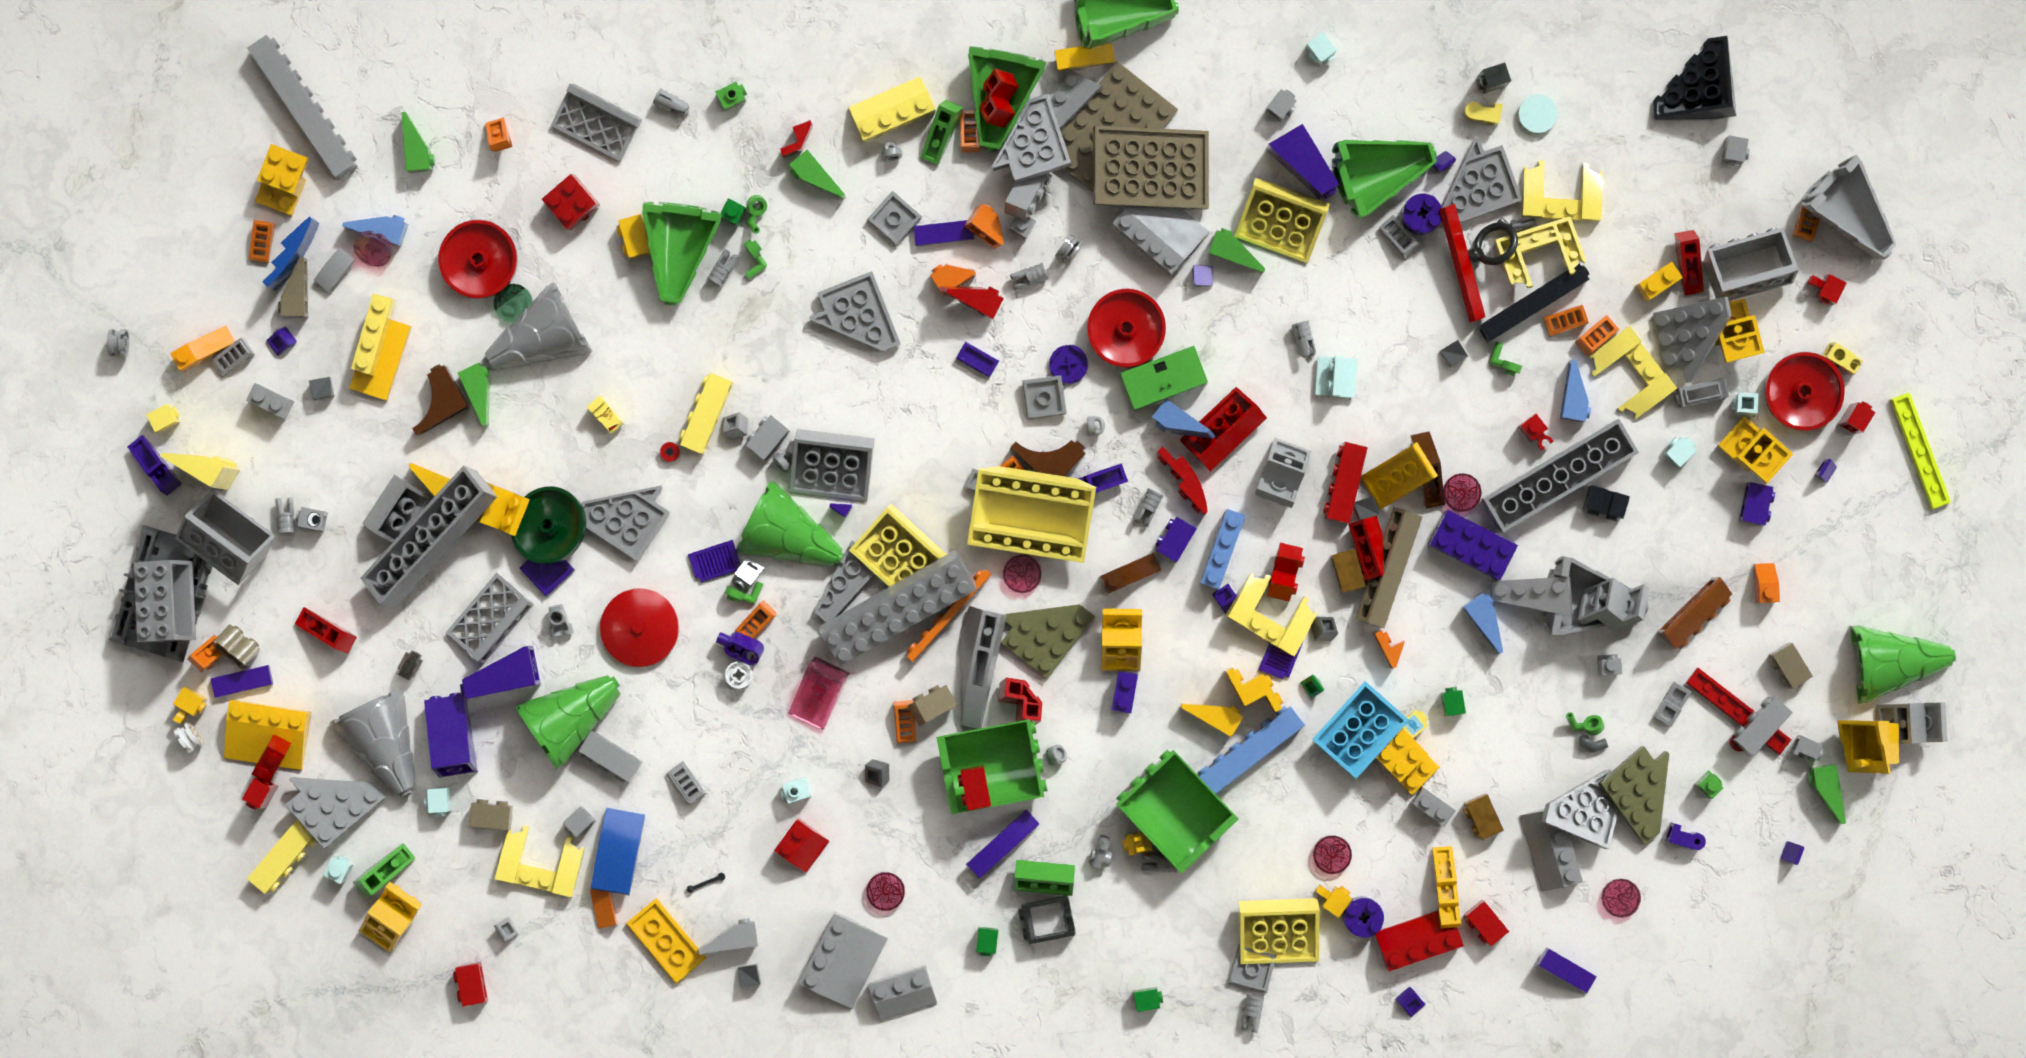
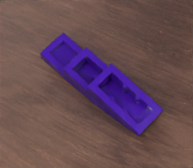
[966,809,1039,879]

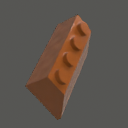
[1657,577,1732,649]

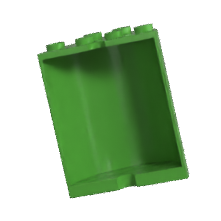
[936,719,1047,815]
[1116,749,1239,874]

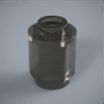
[396,650,423,681]

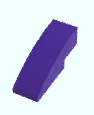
[127,435,182,496]
[1078,463,1128,494]
[1537,947,1597,993]

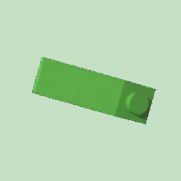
[920,100,963,165]
[401,112,435,173]
[789,150,846,199]
[1209,228,1265,273]
[458,363,490,427]
[1807,764,1846,824]
[352,843,415,897]

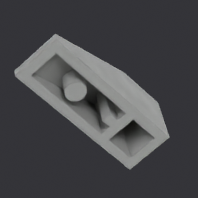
[697,918,758,954]

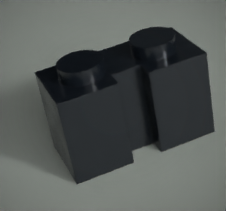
[1583,485,1630,522]

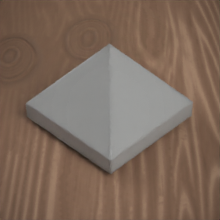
[494,917,518,943]

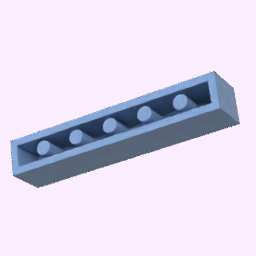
[1197,706,1305,794]

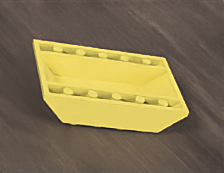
[967,466,1096,563]

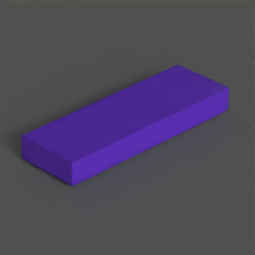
[914,220,974,246]
[211,665,273,698]

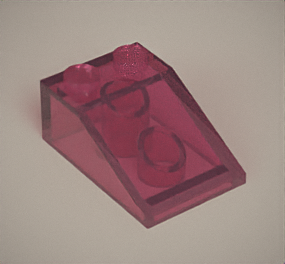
[789,656,850,730]

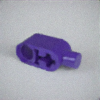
[716,632,764,665]

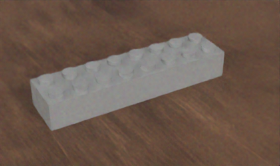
[1480,419,1639,533]
[360,465,497,609]
[820,550,977,666]

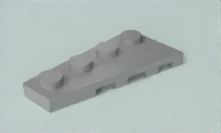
[1050,70,1103,131]
[814,540,874,622]
[1491,577,1572,616]

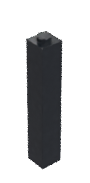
[1477,263,1590,343]

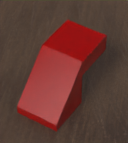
[780,120,813,158]

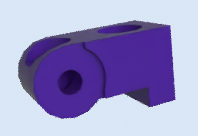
[1665,822,1706,850]

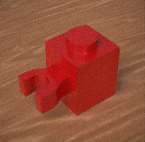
[1807,274,1847,306]
[1518,413,1554,451]

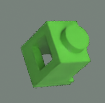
[715,82,747,112]
[1695,770,1723,799]

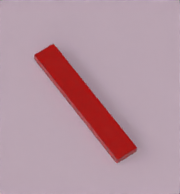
[1439,204,1486,322]
[1685,667,1792,755]

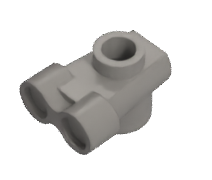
[548,604,573,637]
[1089,834,1112,868]

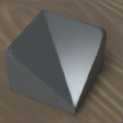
[1440,340,1468,367]
[309,377,335,400]
[1354,496,1379,520]
[1311,617,1338,641]
[865,759,890,787]
[738,964,761,988]

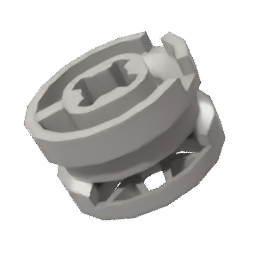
[1055,234,1083,266]
[107,329,129,357]

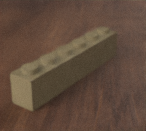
[1355,507,1422,628]

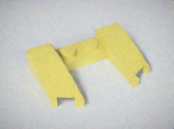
[1521,160,1603,222]
[1494,216,1586,288]
[1588,326,1677,419]
[1225,573,1317,656]
[495,826,585,897]

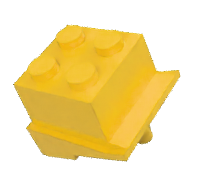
[1837,720,1899,774]

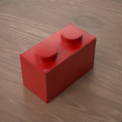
[1838,401,1876,434]
[251,734,291,784]
[957,765,991,811]
[242,778,279,810]
[1464,900,1510,946]
[453,962,488,1007]

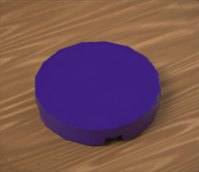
[1049,345,1088,384]

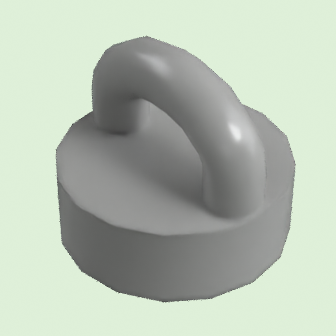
[882,142,902,162]
[1087,416,1105,436]
[773,451,793,472]
[1046,744,1067,765]

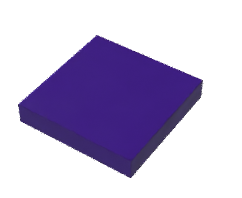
[519,560,575,597]

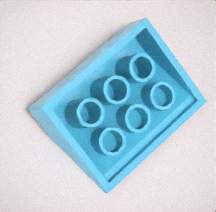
[1312,681,1410,779]

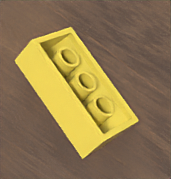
[849,77,936,143]

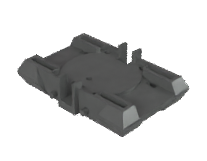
[108,525,213,662]

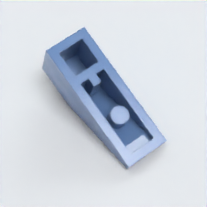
[342,215,409,247]
[1559,359,1591,422]
[1152,399,1215,439]
[1462,593,1503,654]

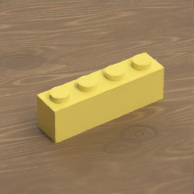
[351,293,396,376]
[679,372,733,455]
[247,820,316,894]

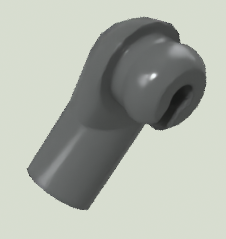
[1579,735,1608,753]

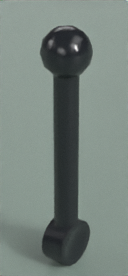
[686,872,725,893]

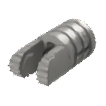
[653,88,689,117]
[707,249,740,287]
[1010,262,1048,290]
[1292,320,1316,358]
[1133,488,1163,527]
[275,497,295,534]
[1141,853,1177,872]
[1241,994,1264,1033]

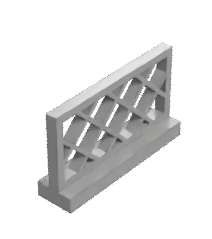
[551,84,643,162]
[446,573,534,664]

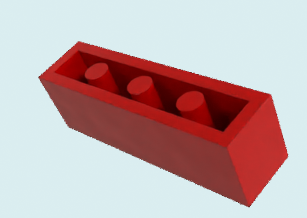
[1323,442,1368,524]

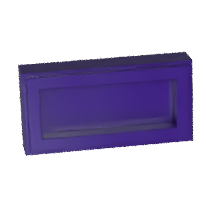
[956,341,999,378]

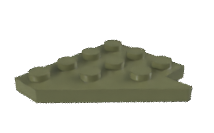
[1001,604,1095,678]
[1598,746,1669,845]

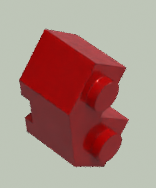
[980,68,1019,128]
[1267,542,1305,602]
[998,677,1043,725]

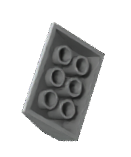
[1112,206,1209,276]
[790,429,875,501]
[798,911,888,1009]

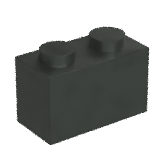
[1476,62,1511,94]

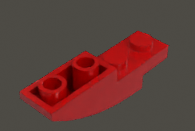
[1156,446,1208,515]

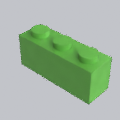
[1013,860,1075,896]

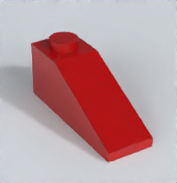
[1674,230,1704,295]
[939,286,1004,319]
[1348,516,1384,581]
[294,607,357,654]

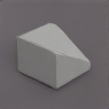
[723,412,748,440]

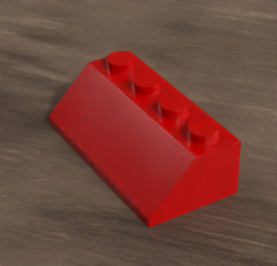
[1179,387,1267,472]
[1375,911,1464,972]

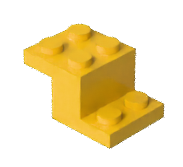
[255,144,309,216]
[1715,298,1765,363]
[1717,416,1793,484]
[476,482,530,536]
[1101,608,1142,671]
[1224,667,1283,712]
[1376,728,1440,795]
[359,882,422,953]

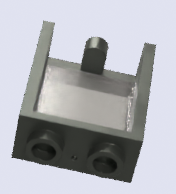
[1018,895,1076,944]

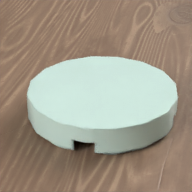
[1518,94,1558,134]

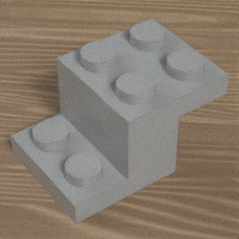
[1255,438,1311,508]
[1578,577,1649,631]
[1877,702,1948,744]

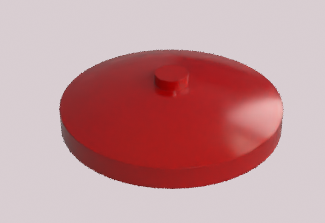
[438,220,518,299]
[1087,289,1166,368]
[1764,352,1845,431]
[600,588,679,667]

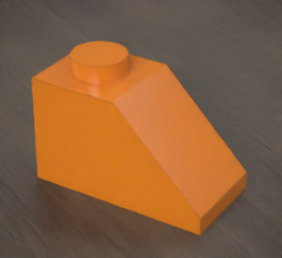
[964,204,1004,249]
[930,264,976,296]
[1754,563,1780,603]

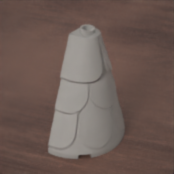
[1801,155,1896,260]
[483,282,592,370]
[1543,556,1648,636]
[330,689,415,797]

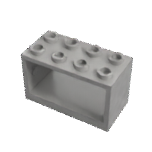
[1703,227,1799,301]
[175,489,275,585]
[134,560,196,642]

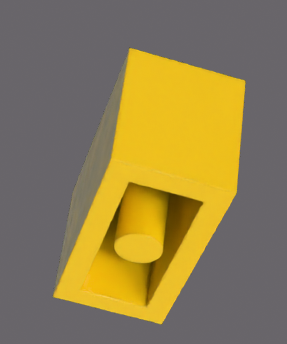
[616,214,650,260]
[1635,262,1683,301]

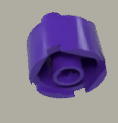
[1401,193,1442,235]
[1342,896,1384,938]

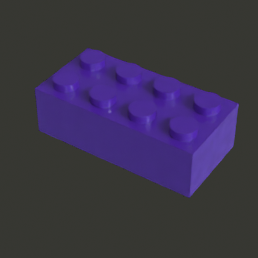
[1428,510,1518,581]

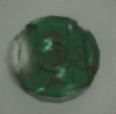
[493,283,533,323]

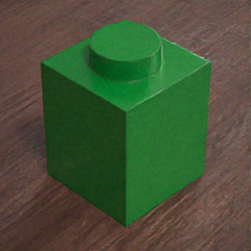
[720,198,747,227]
[1441,687,1466,717]
[976,927,998,957]
[1133,987,1163,1012]

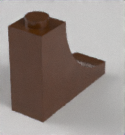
[412,364,470,436]
[1410,431,1445,509]
[1010,440,1086,476]
[1099,552,1161,594]

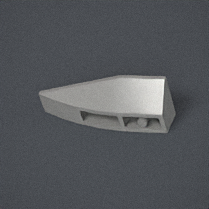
[960,606,1007,729]

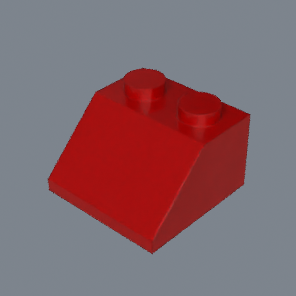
[774,818,830,873]

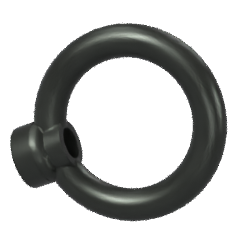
[1468,222,1518,265]

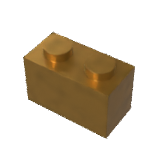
[1331,549,1368,593]
[1463,793,1504,840]

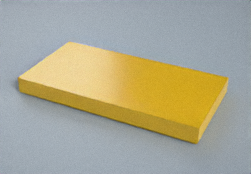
[349,320,412,401]
[1361,442,1438,510]
[626,898,707,984]

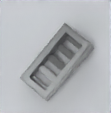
[1379,215,1420,259]
[211,337,255,377]
[667,761,706,805]

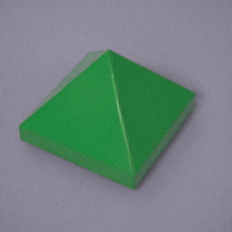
[1300,674,1324,698]

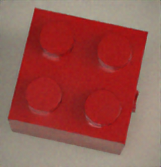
[542,174,600,230]

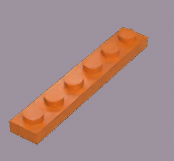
[907,569,992,662]

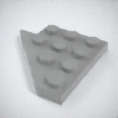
[992,94,1072,183]
[1653,297,1732,383]

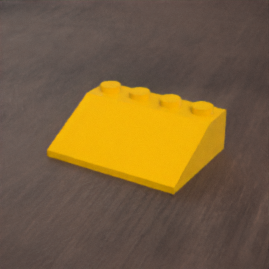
[224,700,312,770]

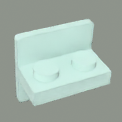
[1315,356,1357,398]

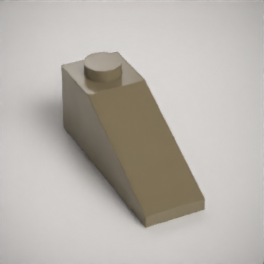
[278,257,308,318]

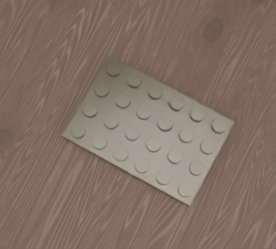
[1061,61,1178,192]
[1093,126,1209,210]

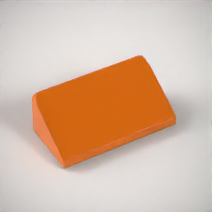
[590,889,618,929]

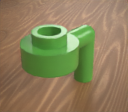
[746,195,767,234]
[743,239,767,280]
[1490,342,1522,376]
[724,581,764,604]
[1566,712,1604,735]

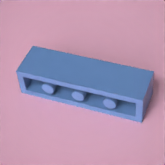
[1200,509,1246,590]

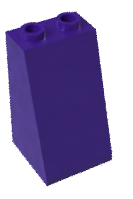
[1266,124,1339,199]
[460,646,541,699]
[424,693,478,778]

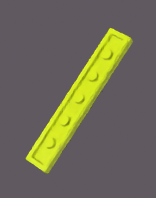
[1890,392,1951,510]

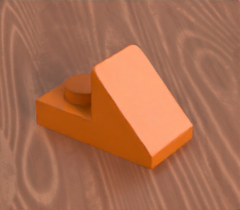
[485,117,512,152]
[1373,630,1405,669]
[187,635,223,673]

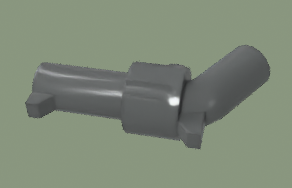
[1497,217,1537,233]

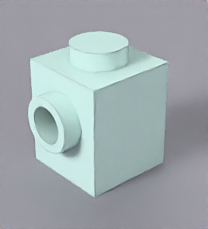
[1306,32,1337,65]
[1732,392,1758,417]
[1663,437,1697,468]
[780,777,812,804]
[424,787,451,816]
[323,855,353,884]

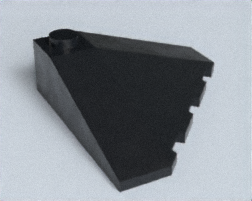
[1653,36,1737,120]

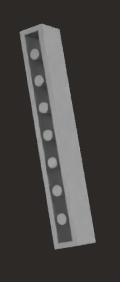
[247,35,358,179]

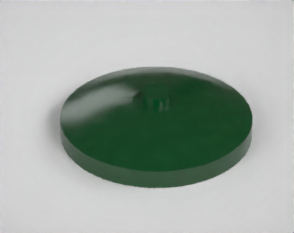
[511,486,586,565]

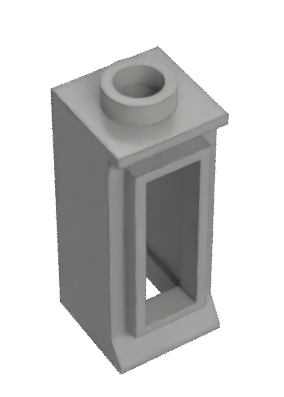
[1674,378,1729,408]

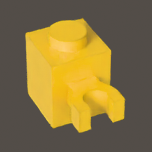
[173,687,207,724]
[1122,831,1153,855]
[1315,884,1352,918]

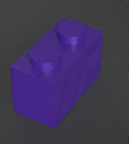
[1739,482,1775,526]
[1155,517,1197,563]
[1111,671,1138,713]

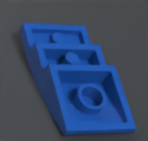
[262,216,320,291]
[591,808,645,896]

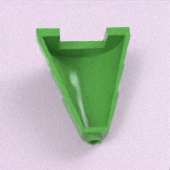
[1074,0,1179,49]
[968,46,1046,152]
[1332,140,1437,218]
[642,202,722,306]
[736,481,844,566]
[1850,625,1956,704]
[515,675,620,769]

